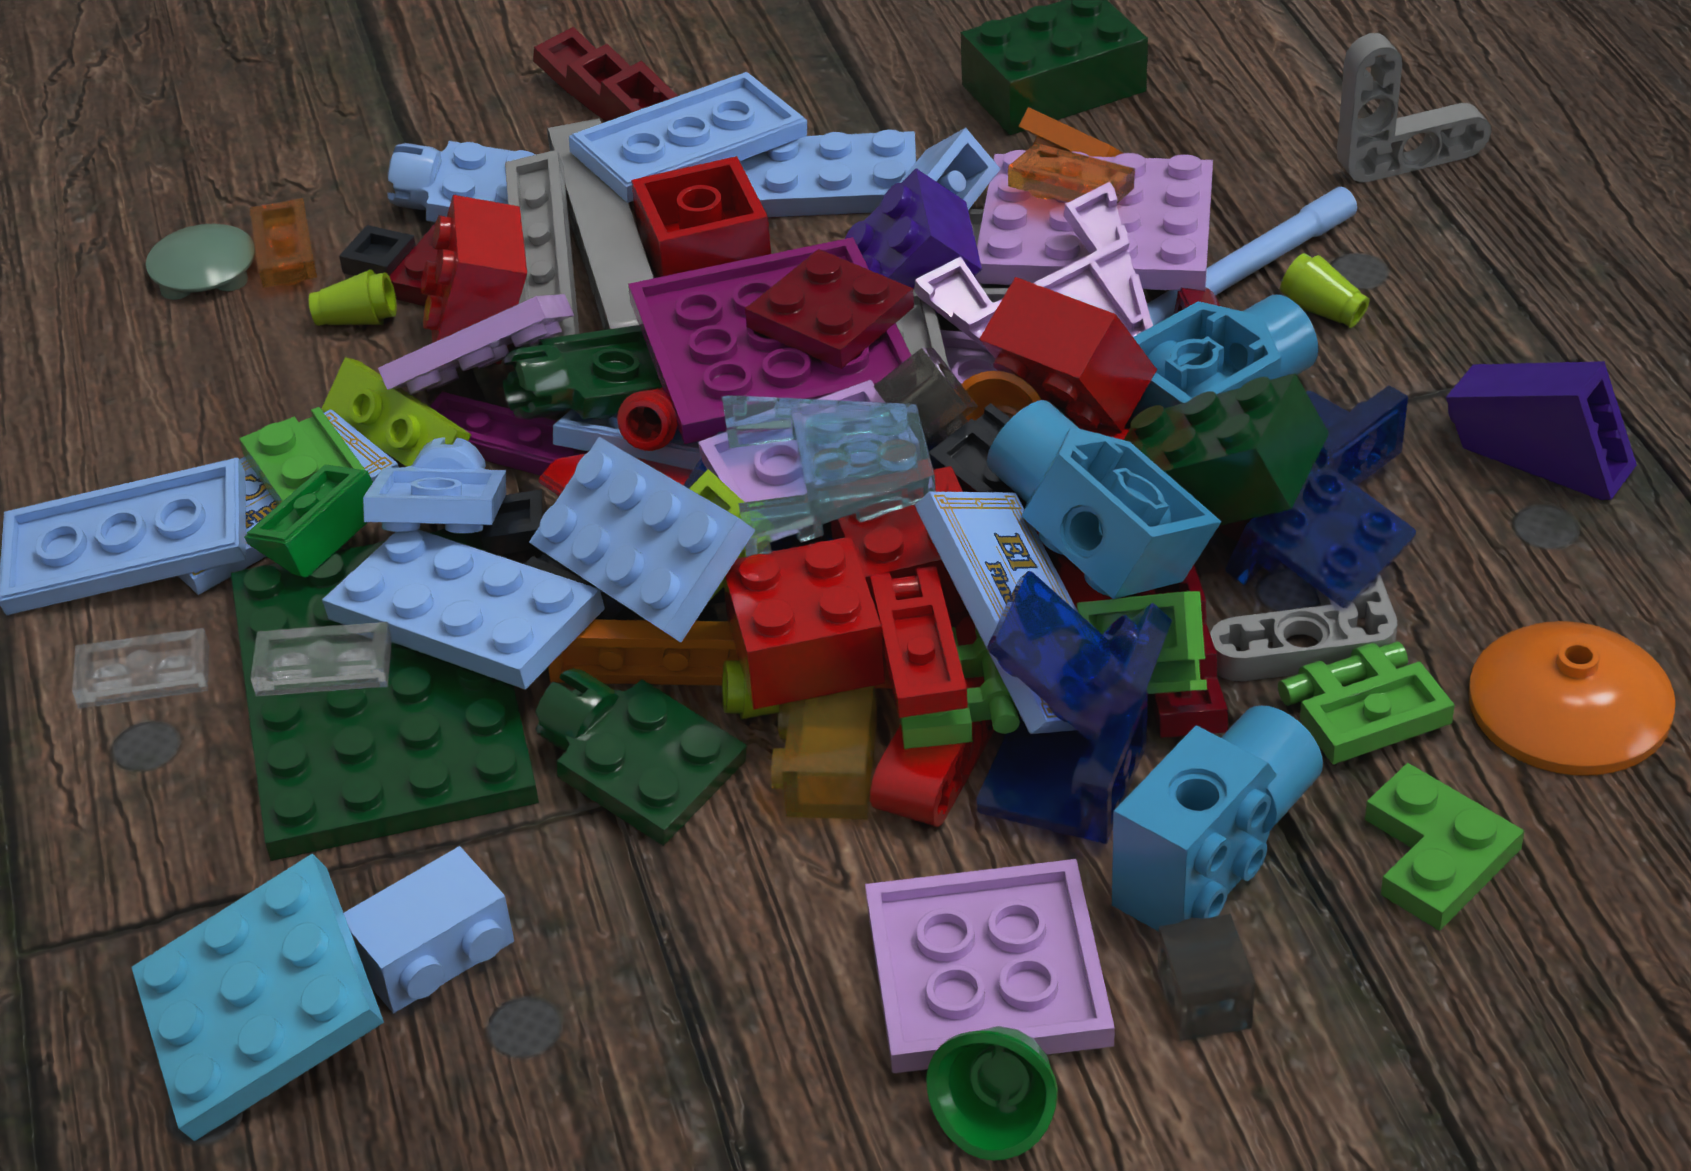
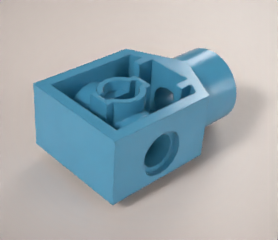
[1128,294,1318,422]
[987,400,1222,599]
[1112,706,1323,945]

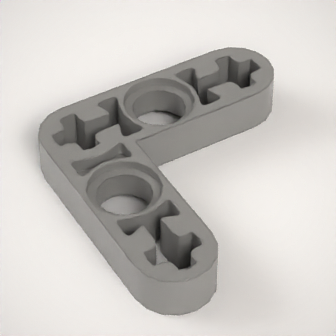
[1337,33,1491,182]
[1210,515,1398,681]

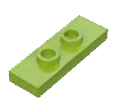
[322,357,471,467]

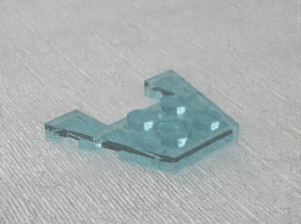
[722,395,936,558]

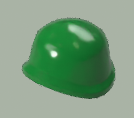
[927,1026,1058,1161]

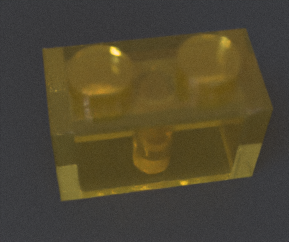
[771,685,878,820]

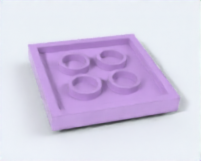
[865,859,1115,1073]

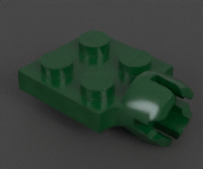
[503,325,663,420]
[535,668,747,846]

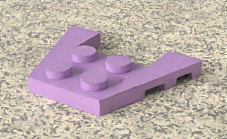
[914,182,1153,353]

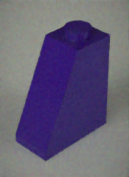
[1446,361,1637,500]

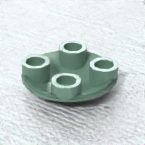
[146,223,255,300]

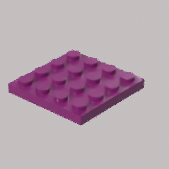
[628,237,921,444]

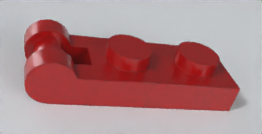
[869,566,968,718]

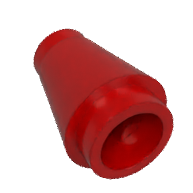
[617,388,677,451]

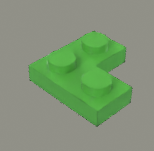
[1365,763,1525,931]

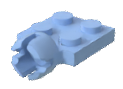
[387,141,536,222]
[363,437,506,533]

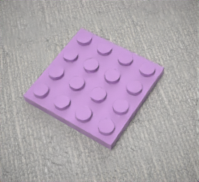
[975,150,1213,291]

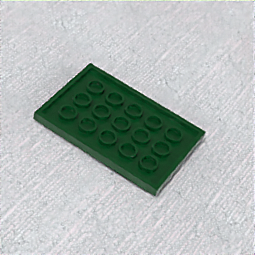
[231,528,539,861]

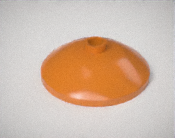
[1468,621,1675,776]

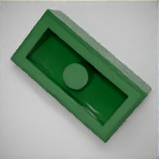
[244,464,373,578]

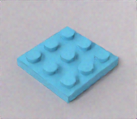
[132,853,384,1141]

